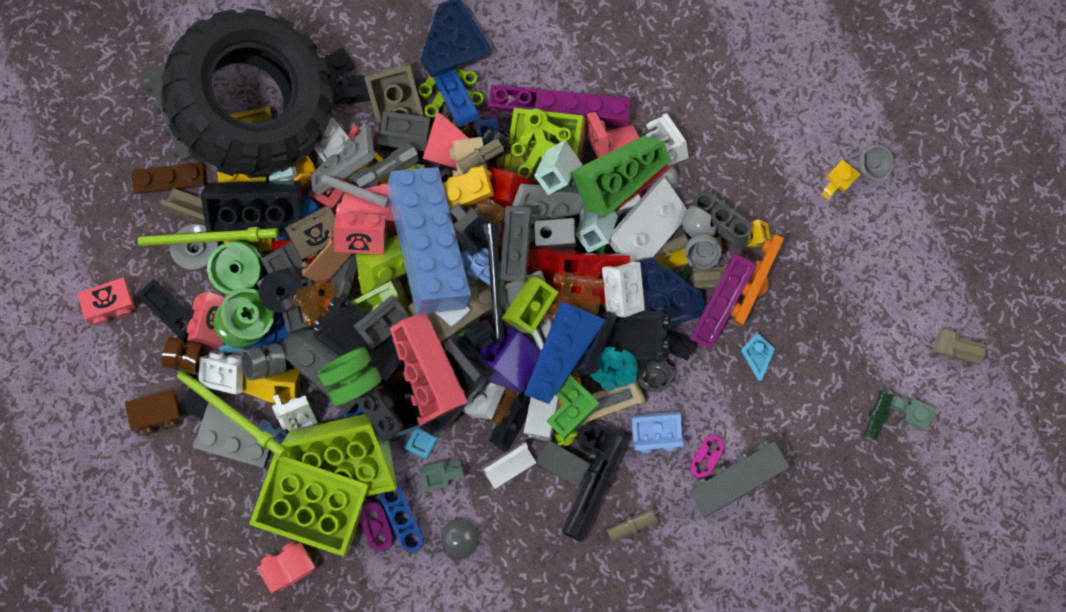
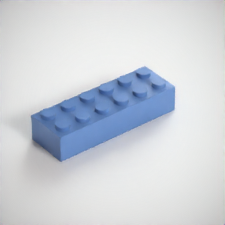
[386,167,471,314]

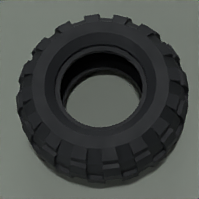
[160,8,334,178]

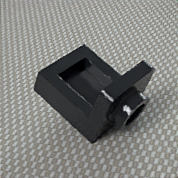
[456,214,491,256]

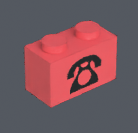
[334,213,386,255]
[77,278,136,326]
[187,291,225,349]

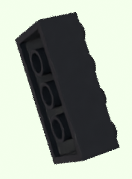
[201,181,304,237]

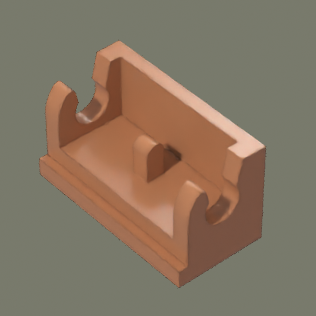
[302,231,352,285]

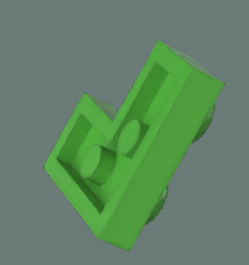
[547,374,600,440]

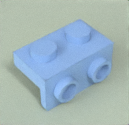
[631,412,684,453]

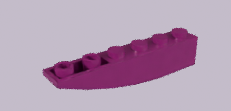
[488,84,631,128]

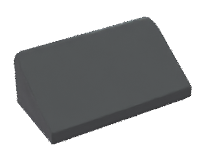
[536,440,590,488]

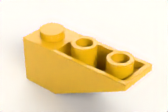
[242,369,300,404]

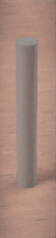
[321,174,390,208]

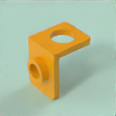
[293,156,316,190]

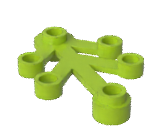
[418,68,484,135]
[511,109,579,187]

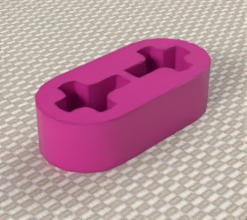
[690,435,724,479]

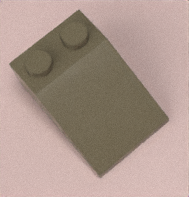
[364,63,424,131]
[408,269,492,344]

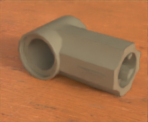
[692,264,728,290]
[934,330,986,365]

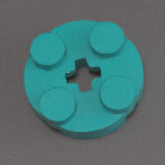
[590,347,638,391]

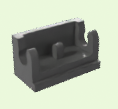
[354,295,409,350]

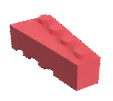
[390,314,468,426]

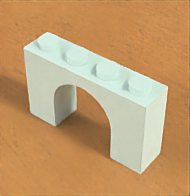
[534,140,618,253]

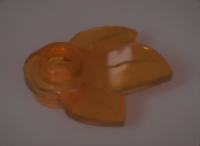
[292,280,335,326]

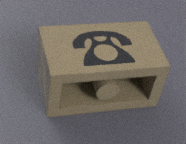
[285,206,335,259]

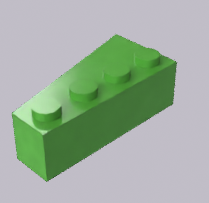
[571,136,671,217]

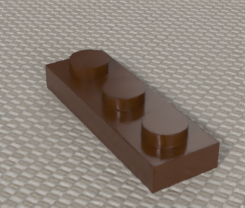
[131,162,205,195]

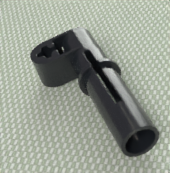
[561,423,628,542]

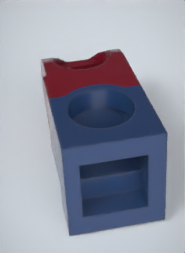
[477,109,499,144]

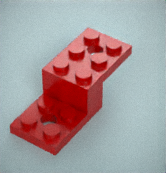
[501,247,630,303]

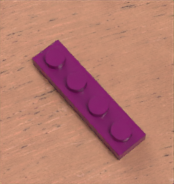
[689,253,756,349]

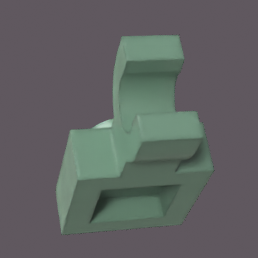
[889,397,936,431]
[419,459,464,492]

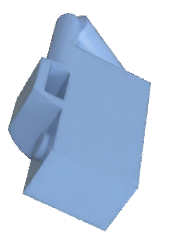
[460,248,505,288]

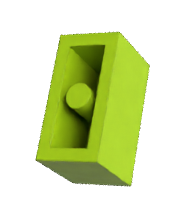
[502,277,558,334]

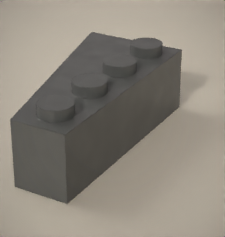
[144,64,194,162]
[689,440,793,517]

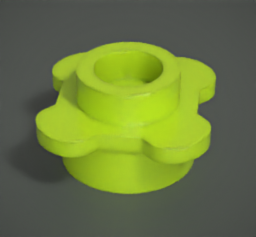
[554,430,579,446]

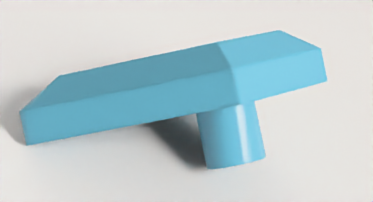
[741,333,775,382]

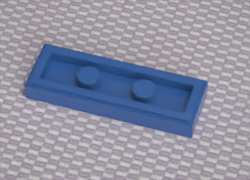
[433,69,480,127]

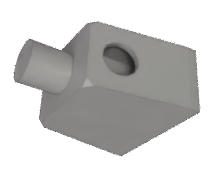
[529,218,577,247]

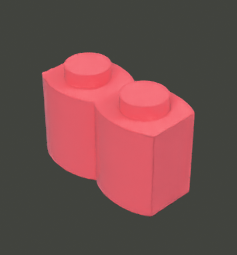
[257,541,317,594]

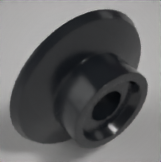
[258,270,303,313]

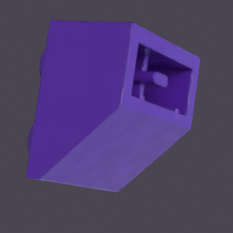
[479,327,541,393]

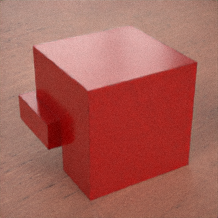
[488,167,540,214]

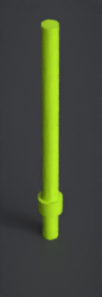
[138,227,279,246]
[177,370,287,458]

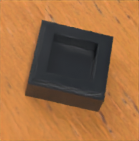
[179,388,209,420]

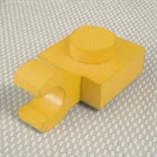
[821,159,860,200]

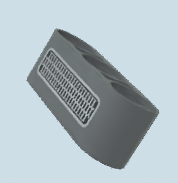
[693,191,752,248]

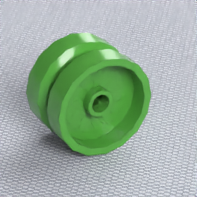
[207,240,265,294]
[213,288,274,349]
[316,347,382,406]

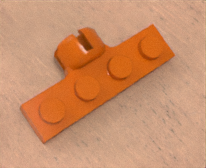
[731,234,784,327]

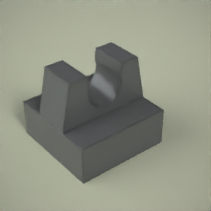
[450,202,478,233]

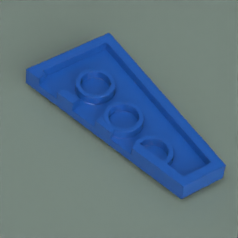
[524,302,605,404]

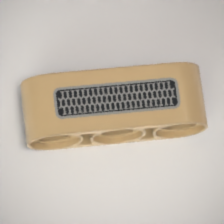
[580,379,646,426]

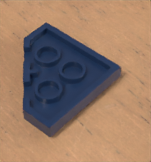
[420,0,493,78]
[630,257,705,326]

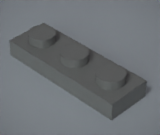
[500,206,532,282]

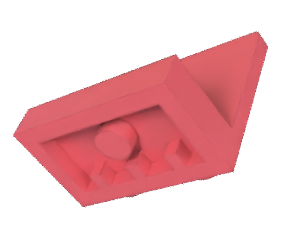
[587,112,639,158]

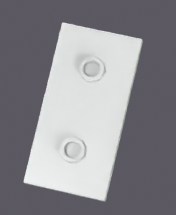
[609,177,687,261]

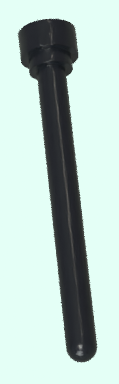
[481,222,504,342]

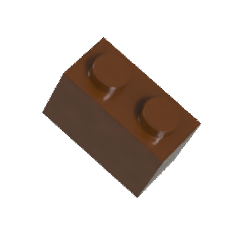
[124,390,183,436]

